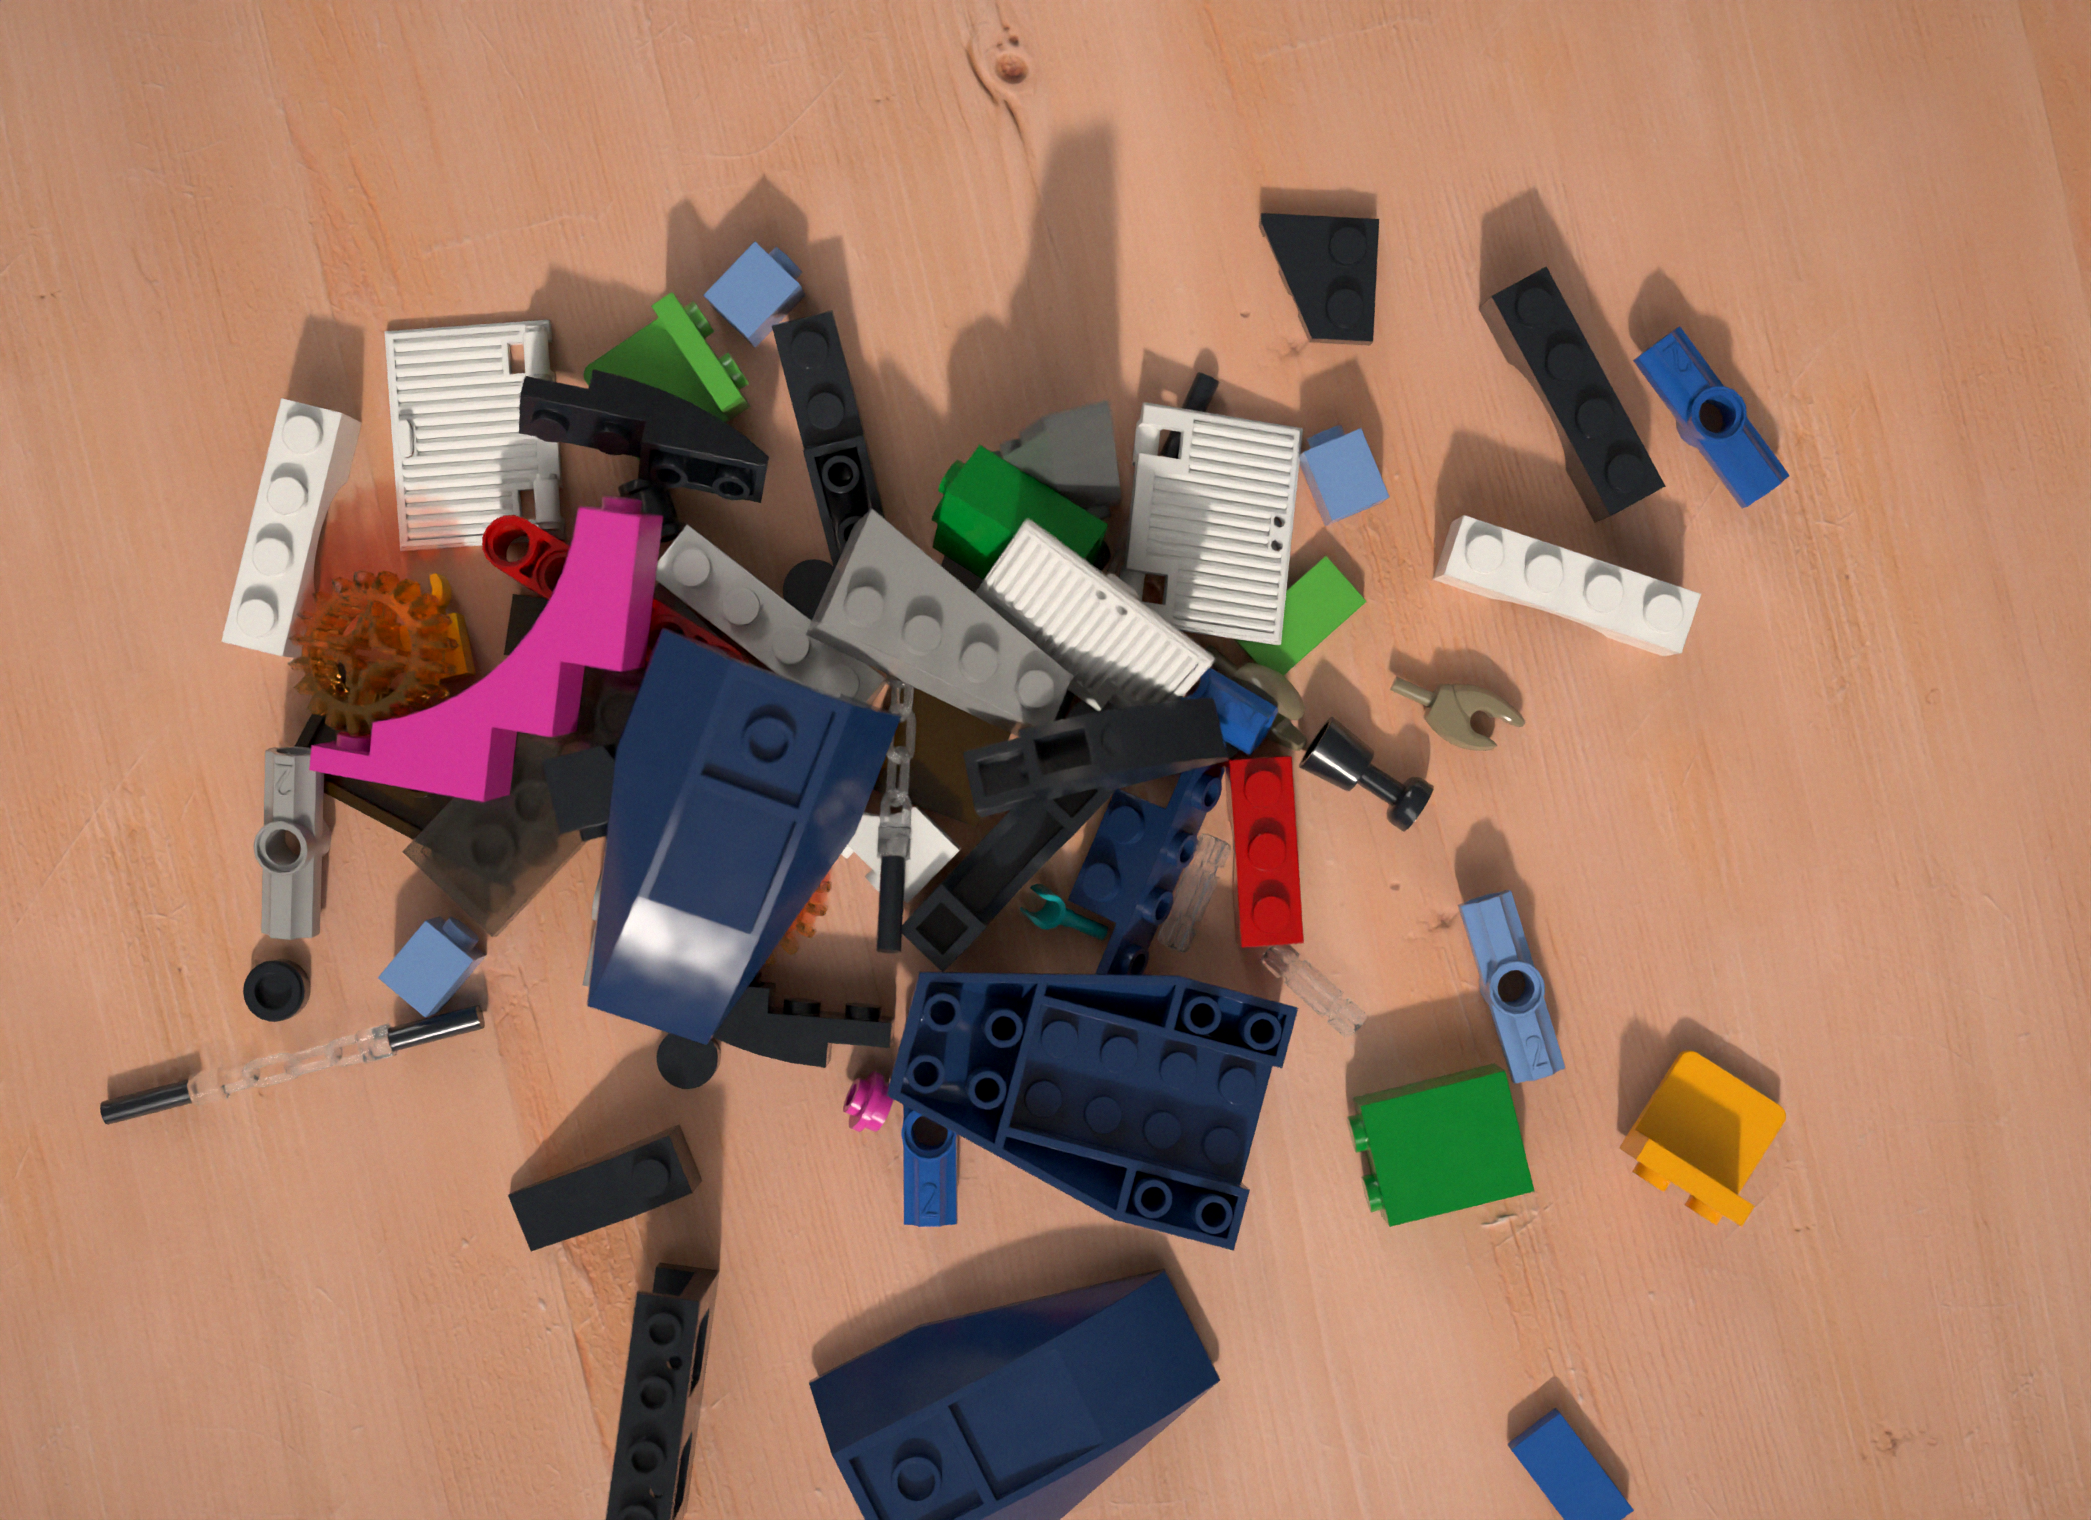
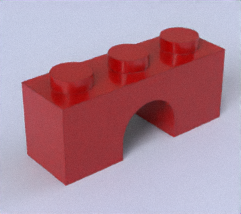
[1224,756,1304,948]

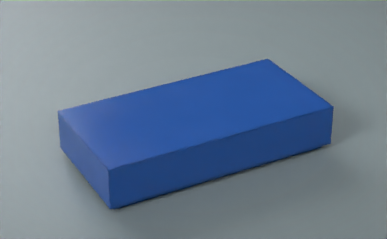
[1507,1407,1634,1520]

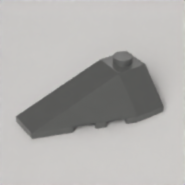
[992,400,1121,520]

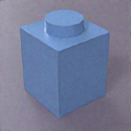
[703,242,806,348]
[1299,425,1389,526]
[378,917,487,1018]

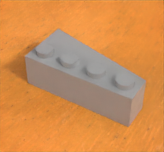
[806,509,1073,737]

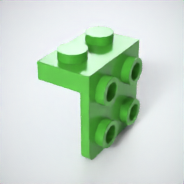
[584,292,751,462]

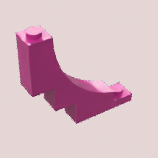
[309,496,663,802]

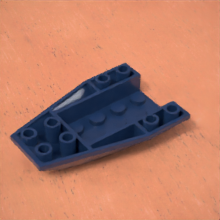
[587,627,901,1045]
[886,972,1298,1251]
[809,1269,1220,1520]

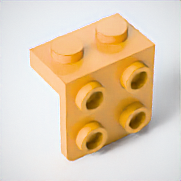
[1619,1050,1786,1227]

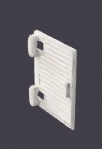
[384,320,566,551]
[1120,402,1303,645]
[975,519,1216,712]

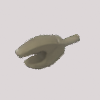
[1205,645,1307,751]
[1390,676,1525,751]

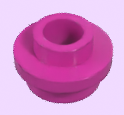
[843,1071,894,1132]

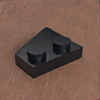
[1259,213,1379,346]

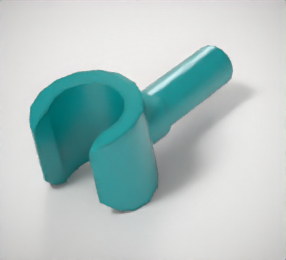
[1020,884,1108,941]

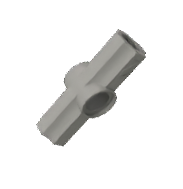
[253,746,332,940]

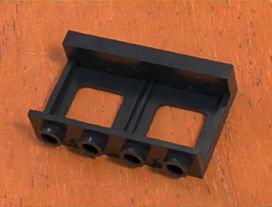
[605,1262,720,1520]

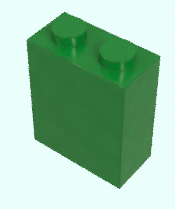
[931,444,1108,580]
[1347,1063,1535,1227]

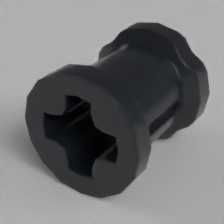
[618,478,686,544]

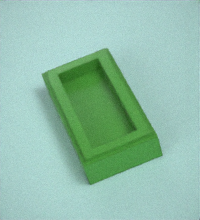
[1234,556,1367,676]

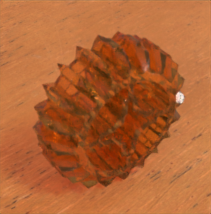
[287,570,460,737]

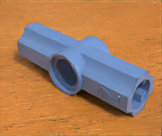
[1458,890,1566,1083]

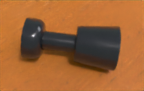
[1299,717,1434,832]

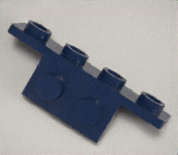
[1068,764,1225,975]

